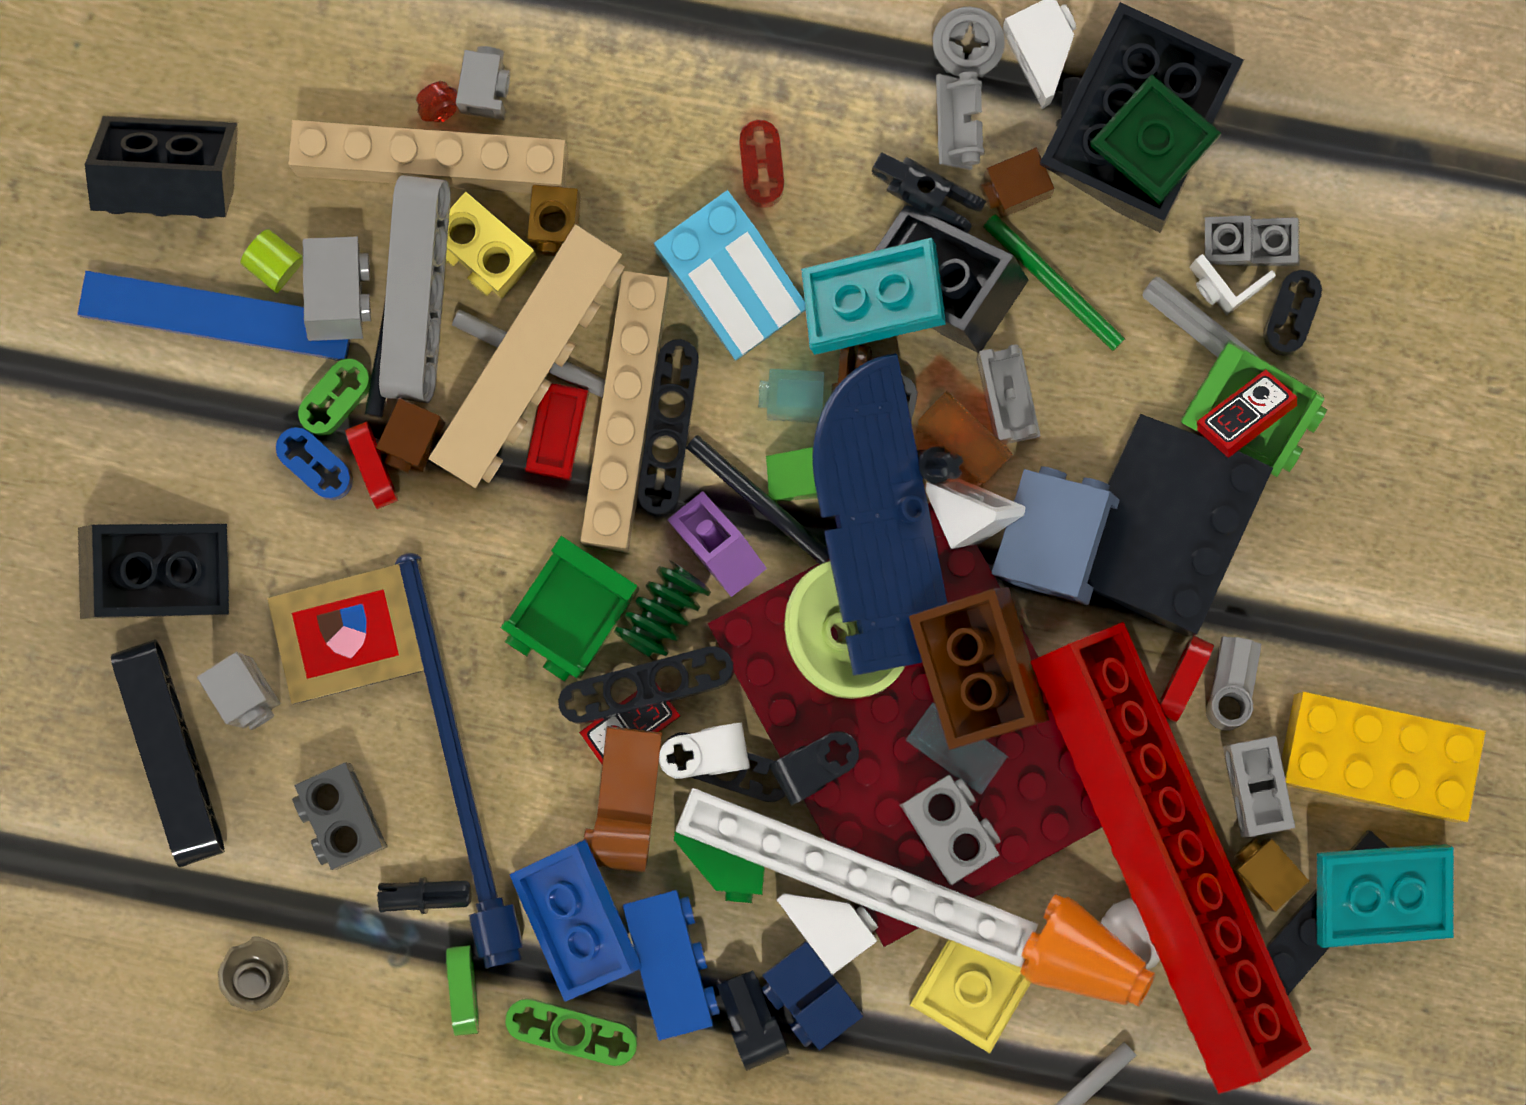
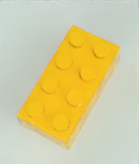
[1281,692,1486,823]

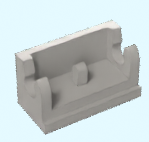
[976,344,1041,446]

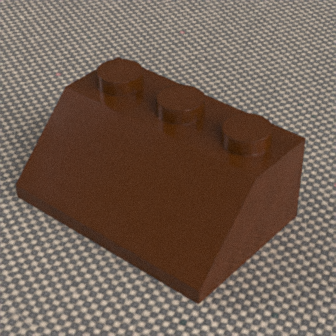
[909,588,1050,750]

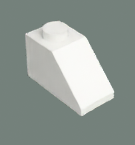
[1002,0,1076,109]
[777,893,878,975]

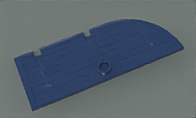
[813,353,948,676]

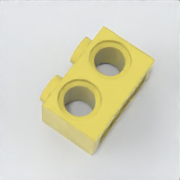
[446,191,537,299]

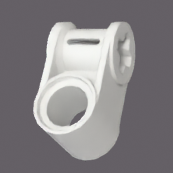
[659,723,750,779]

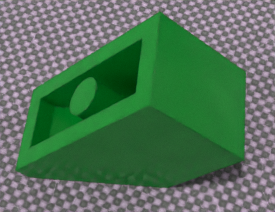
[674,831,765,903]

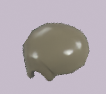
[218,936,289,1012]

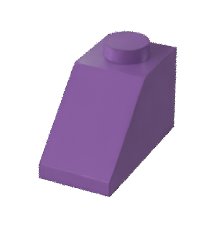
[667,491,767,597]

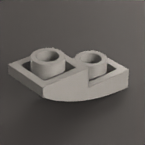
[1205,216,1300,266]

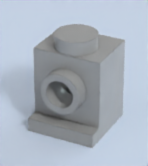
[456,46,510,120]

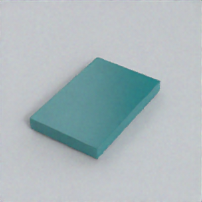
[801,238,946,355]
[1317,844,1454,948]

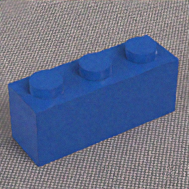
[623,890,720,1041]

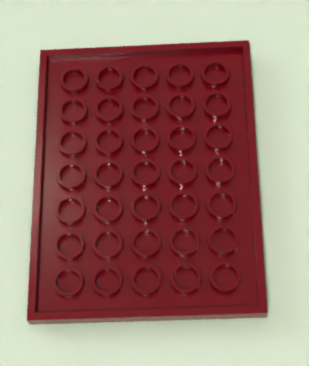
[707,502,1102,947]

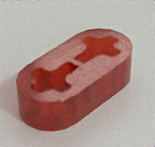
[739,119,784,208]

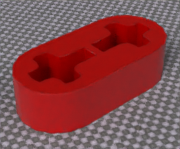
[345,421,399,509]
[1159,635,1214,722]

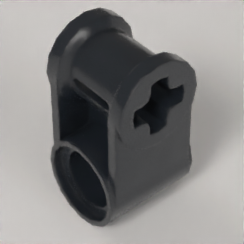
[769,731,859,806]

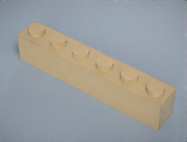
[288,120,569,193]
[429,224,625,488]
[580,271,670,553]

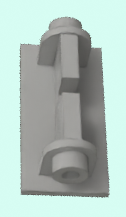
[936,72,984,170]

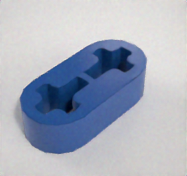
[276,427,353,501]

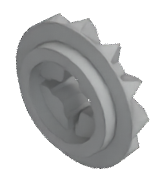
[933,7,1005,77]

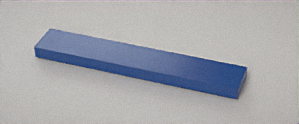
[77,271,351,361]

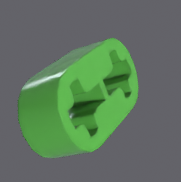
[298,359,371,436]
[446,946,479,1036]

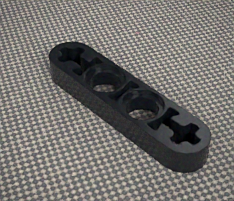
[638,339,699,516]
[558,646,734,724]

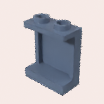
[991,466,1120,605]

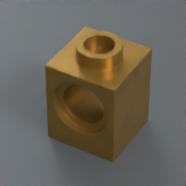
[527,185,581,257]
[1232,838,1310,912]

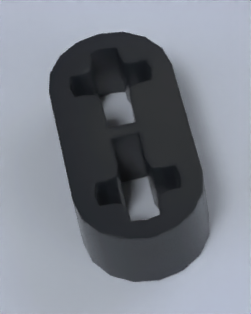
[1263,270,1322,356]

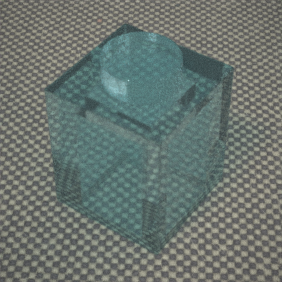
[758,369,824,423]

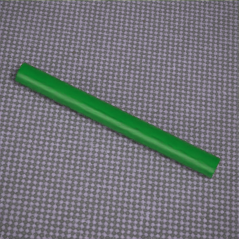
[983,214,1126,351]

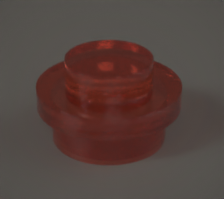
[416,81,458,123]

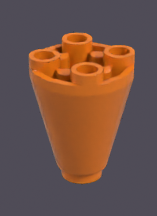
[1020,894,1155,1007]

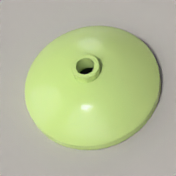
[785,561,905,698]

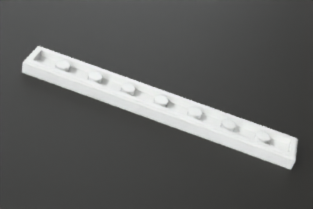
[675,788,1038,968]

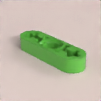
[505,998,638,1066]

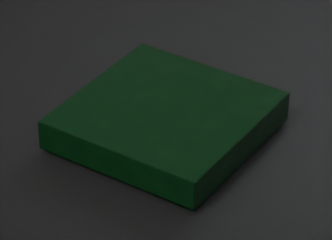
[1090,74,1221,205]

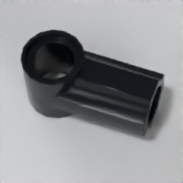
[717,970,789,1071]

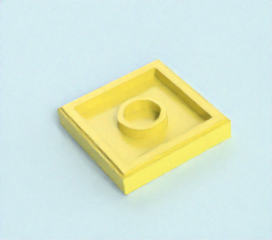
[910,939,1031,1053]

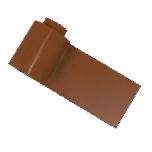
[584,726,662,872]

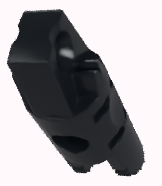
[872,152,987,233]

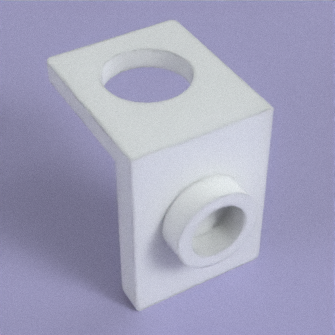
[1190,254,1276,315]

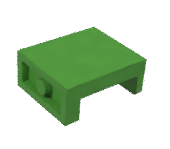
[1181,340,1327,477]

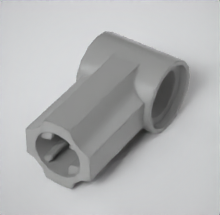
[1206,636,1262,731]

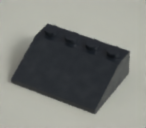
[1040,2,1244,233]
[1087,414,1273,637]

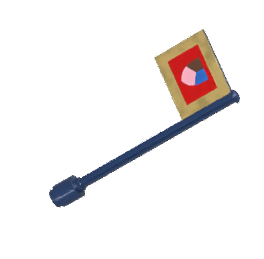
[267,553,524,968]

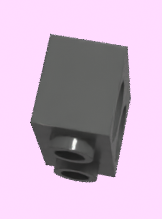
[292,762,388,870]

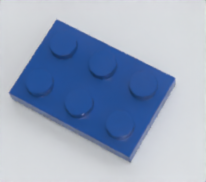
[509,839,642,1002]

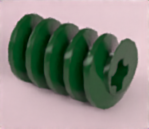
[614,560,711,661]

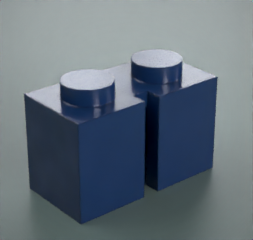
[761,940,864,1051]

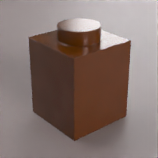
[980,147,1055,219]
[376,398,446,474]

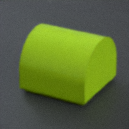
[240,229,303,294]

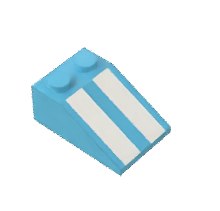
[654,190,806,361]

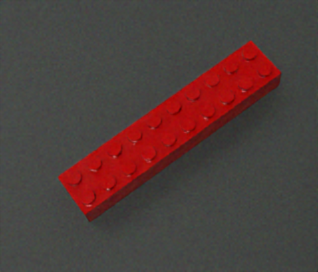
[1030,622,1311,1094]

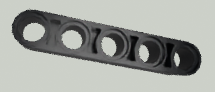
[111,639,225,867]

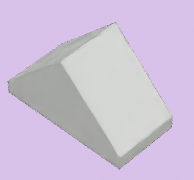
[925,478,1026,549]

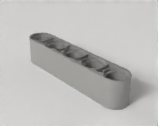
[379,175,451,403]

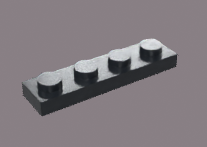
[1266,830,1390,995]

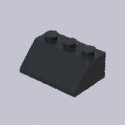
[85,116,238,219]

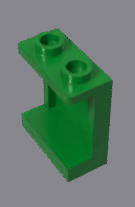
[500,536,640,682]

